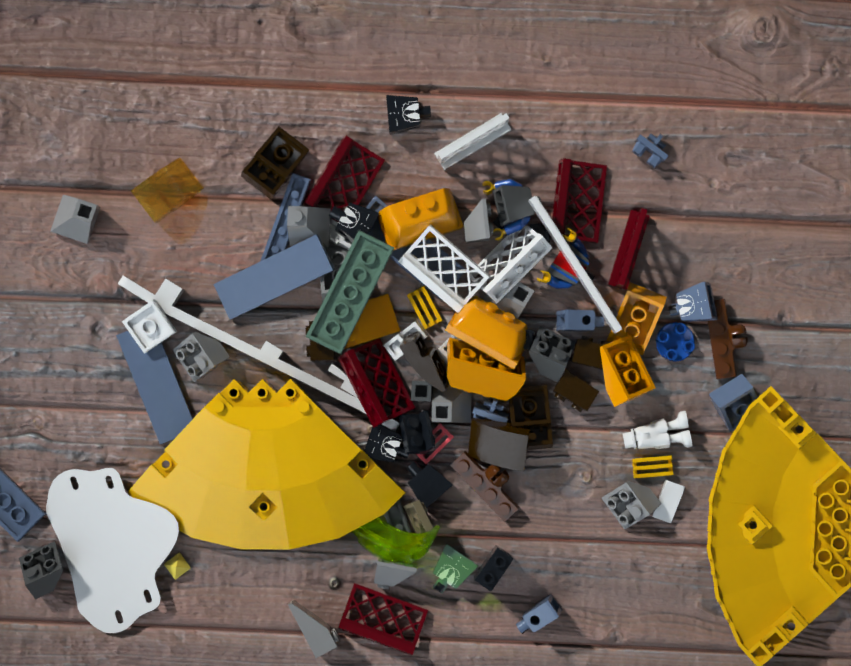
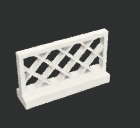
[434,113,511,171]
[398,224,490,313]
[470,225,552,304]

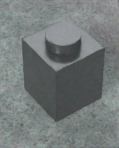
[411,380,432,402]

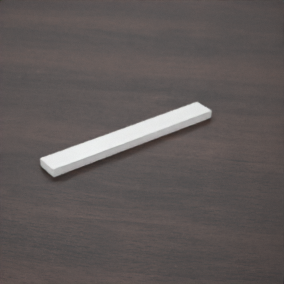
[528,196,622,333]

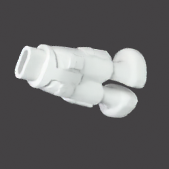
[622,411,692,449]

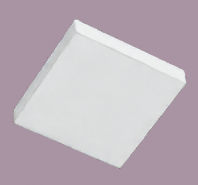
[122,299,177,354]

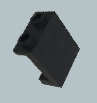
[473,545,513,591]

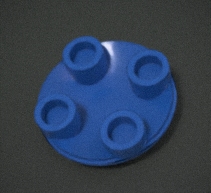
[656,322,695,361]

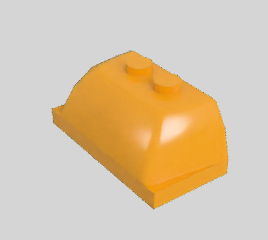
[377,188,464,251]
[445,296,528,370]
[447,337,526,401]

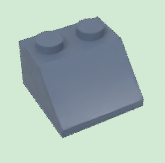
[709,374,758,432]

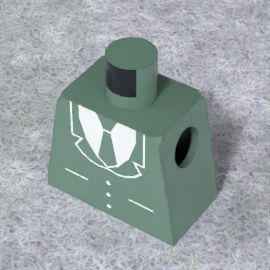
[433,543,478,594]

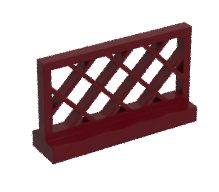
[304,135,385,222]
[550,158,607,243]
[608,208,650,290]
[338,338,415,428]
[338,583,428,656]

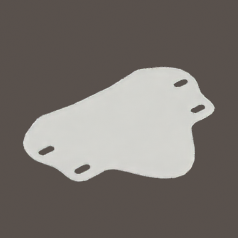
[46,468,179,633]

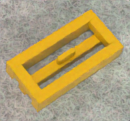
[407,286,442,330]
[632,455,673,478]

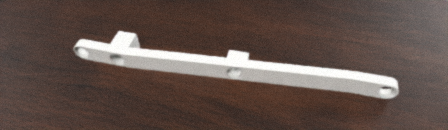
[118,276,400,432]

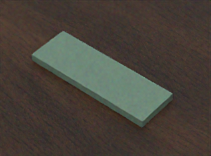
[306,230,394,354]

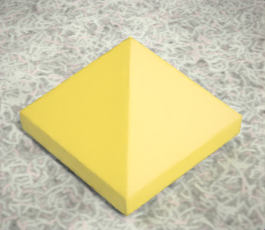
[164,552,191,580]

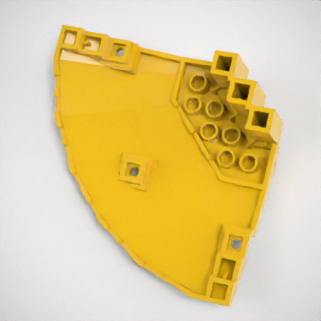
[127,379,405,550]
[707,386,851,666]

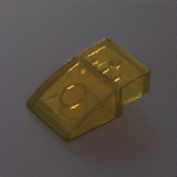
[131,158,204,224]

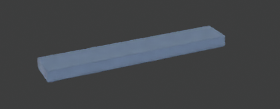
[261,173,311,261]

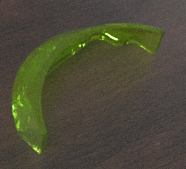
[352,517,440,564]

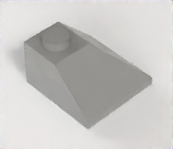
[287,206,331,248]
[374,558,417,589]

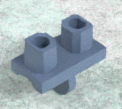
[632,133,669,168]
[472,398,509,423]

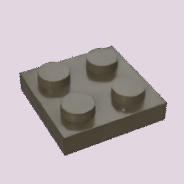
[403,500,437,541]

